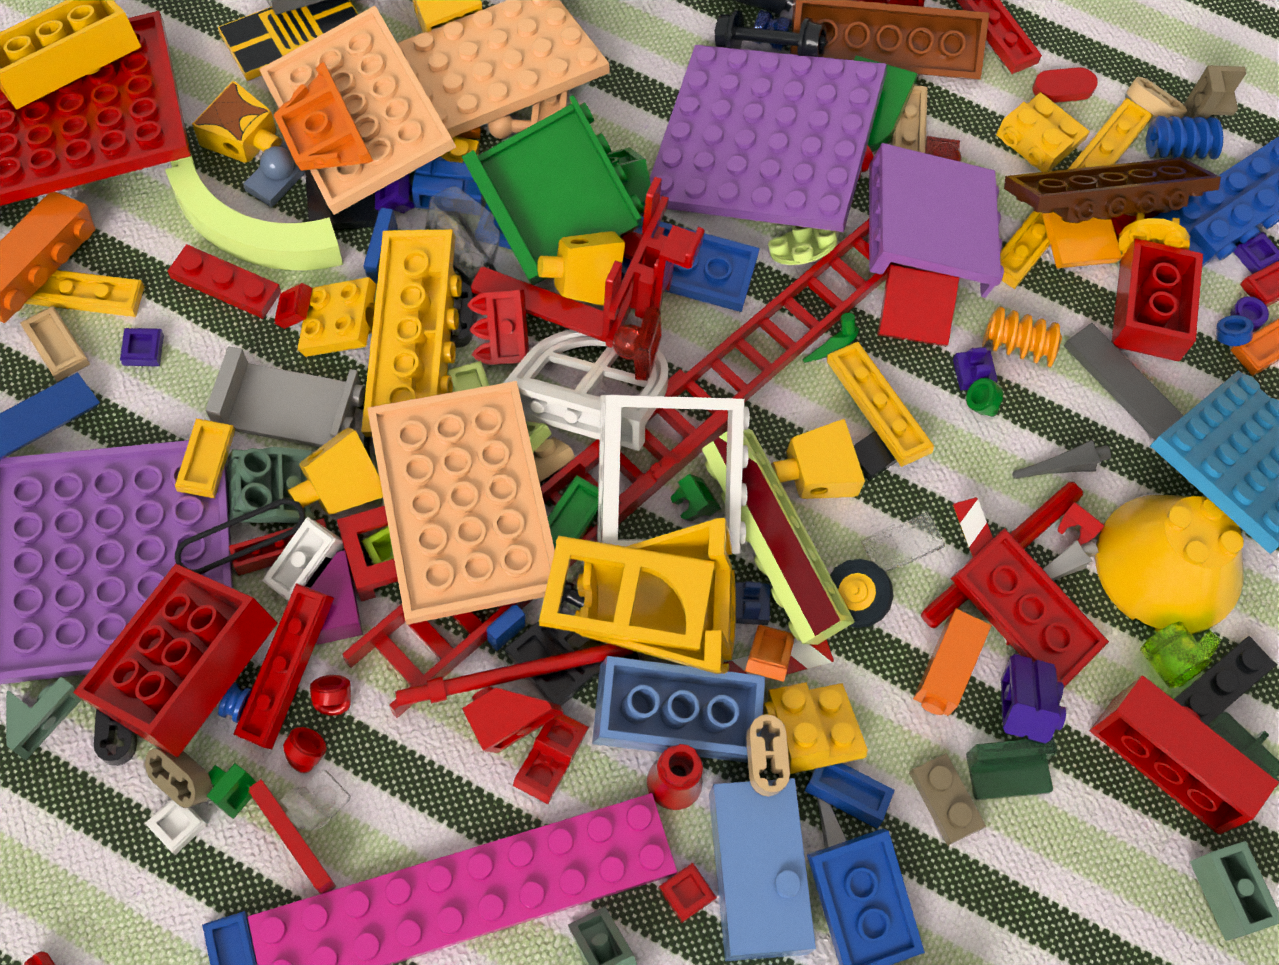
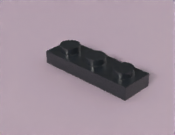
[1174,636,1277,725]

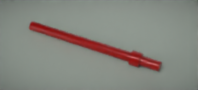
[395,644,633,707]

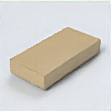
[20,306,90,382]

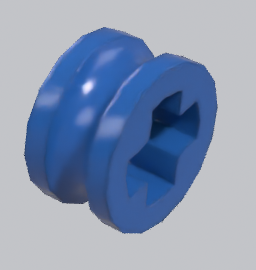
[218,682,252,723]

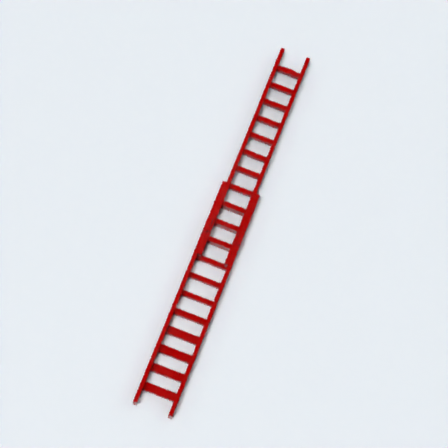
[342,219,902,718]

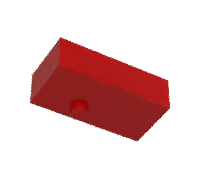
[1089,675,1279,835]

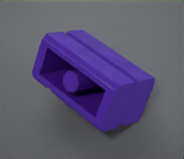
[1000,654,1066,744]

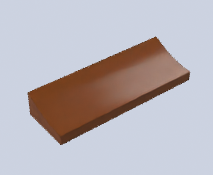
[790,0,989,80]

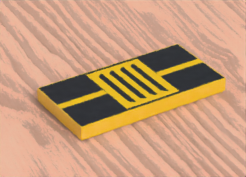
[218,0,358,81]

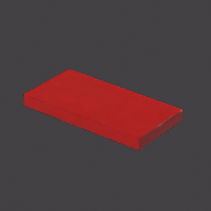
[950,528,1109,688]

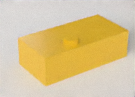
[0,0,141,110]

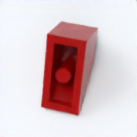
[462,687,564,753]

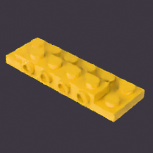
[361,229,462,437]

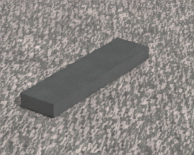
[1064,323,1184,440]

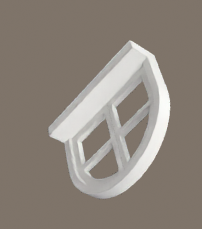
[503,329,668,451]

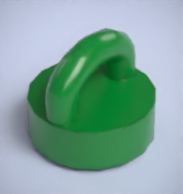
[966,378,1004,417]

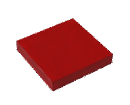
[877,265,959,347]

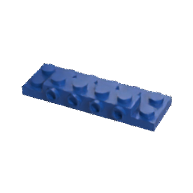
[1153,137,1279,267]

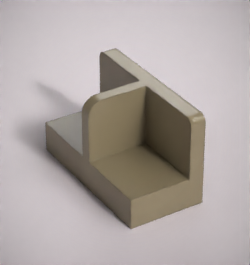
[1184,65,1246,119]

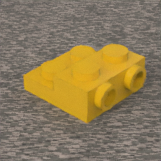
[996,92,1090,172]
[763,682,868,774]

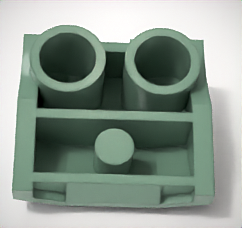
[227,447,314,524]

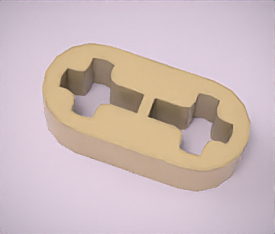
[1126,77,1187,118]
[746,714,790,797]

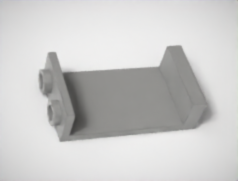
[205,346,365,447]

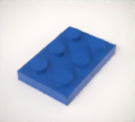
[807,829,925,965]

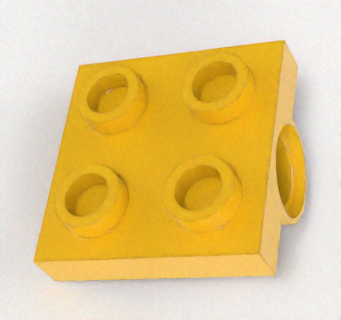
[297,277,377,357]

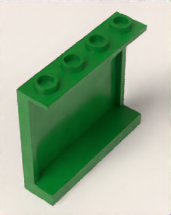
[462,95,644,285]

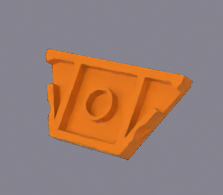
[274,62,374,171]

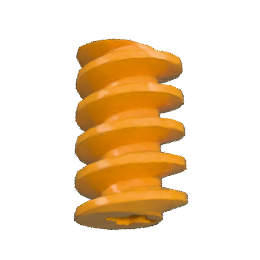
[982,306,1062,368]

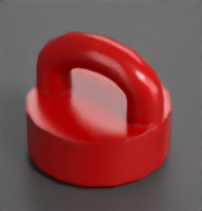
[310,675,351,716]
[283,727,327,773]

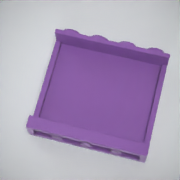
[869,143,1004,298]

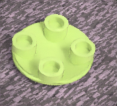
[768,225,838,265]

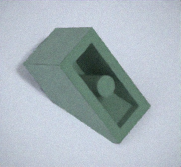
[568,907,637,965]

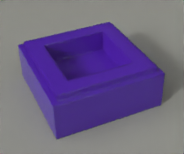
[1234,232,1279,274]
[120,328,164,366]

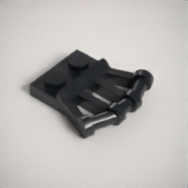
[505,580,639,706]

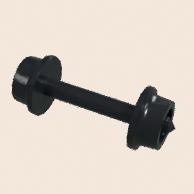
[714,10,829,57]

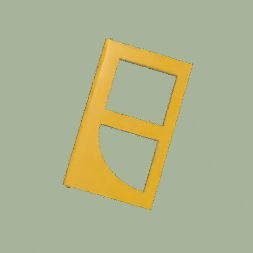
[539,536,716,653]

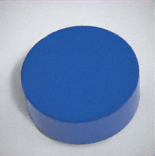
[1216,315,1254,346]

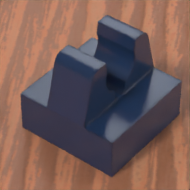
[735,581,770,625]

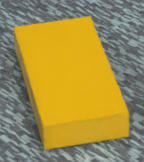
[175,418,235,498]

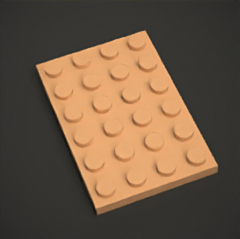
[397,0,610,138]
[259,6,456,215]
[367,381,555,625]

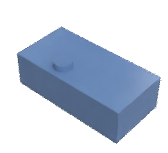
[592,656,765,763]
[709,778,816,961]

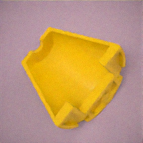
[575,518,736,674]

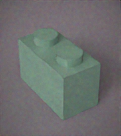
[1189,841,1279,941]

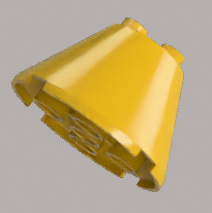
[1095,495,1244,635]

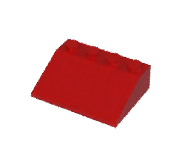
[73,563,278,758]

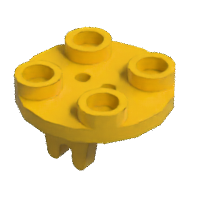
[1119,212,1190,257]

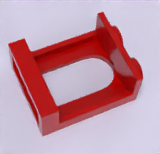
[337,506,398,602]

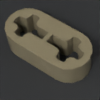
[145,747,212,808]

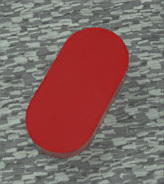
[1032,67,1098,103]

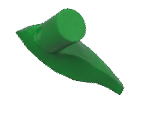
[802,313,859,363]

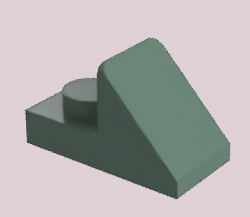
[6,677,82,760]

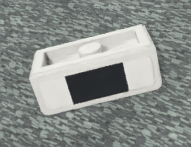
[262,517,344,601]

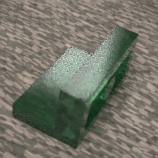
[966,737,1057,800]

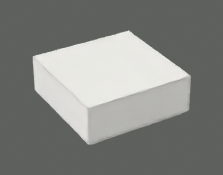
[145,799,207,855]

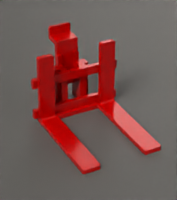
[471,176,705,348]

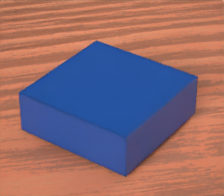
[487,605,526,651]

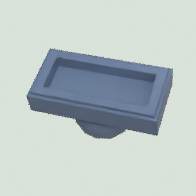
[243,141,305,208]

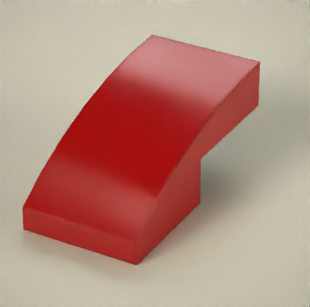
[513,713,589,804]

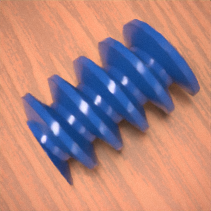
[1146,116,1224,160]

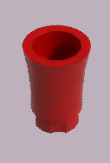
[647,744,703,810]

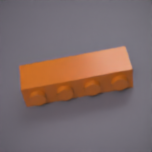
[0,192,96,323]

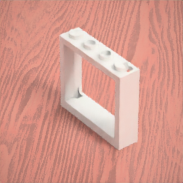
[597,395,750,554]

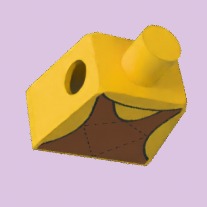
[192,81,283,163]

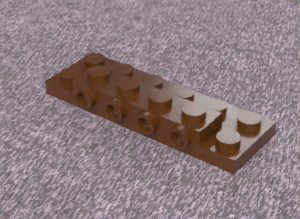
[1004,157,1221,223]

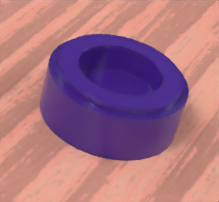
[1230,296,1269,332]

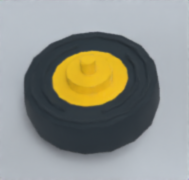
[830,559,894,628]

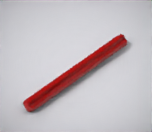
[921,482,1084,628]

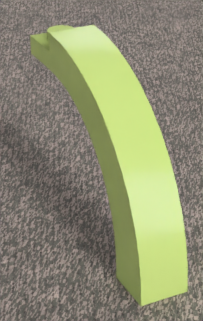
[165,152,343,271]

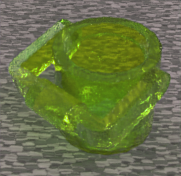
[1140,621,1222,689]

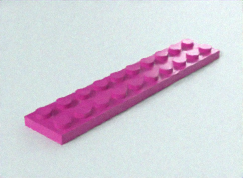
[248,793,677,965]

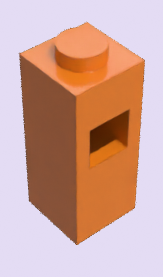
[913,608,992,716]

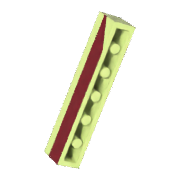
[702,429,855,645]

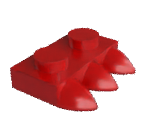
[467,290,529,365]

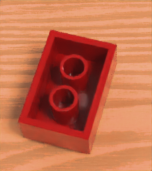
[1111,238,1203,362]

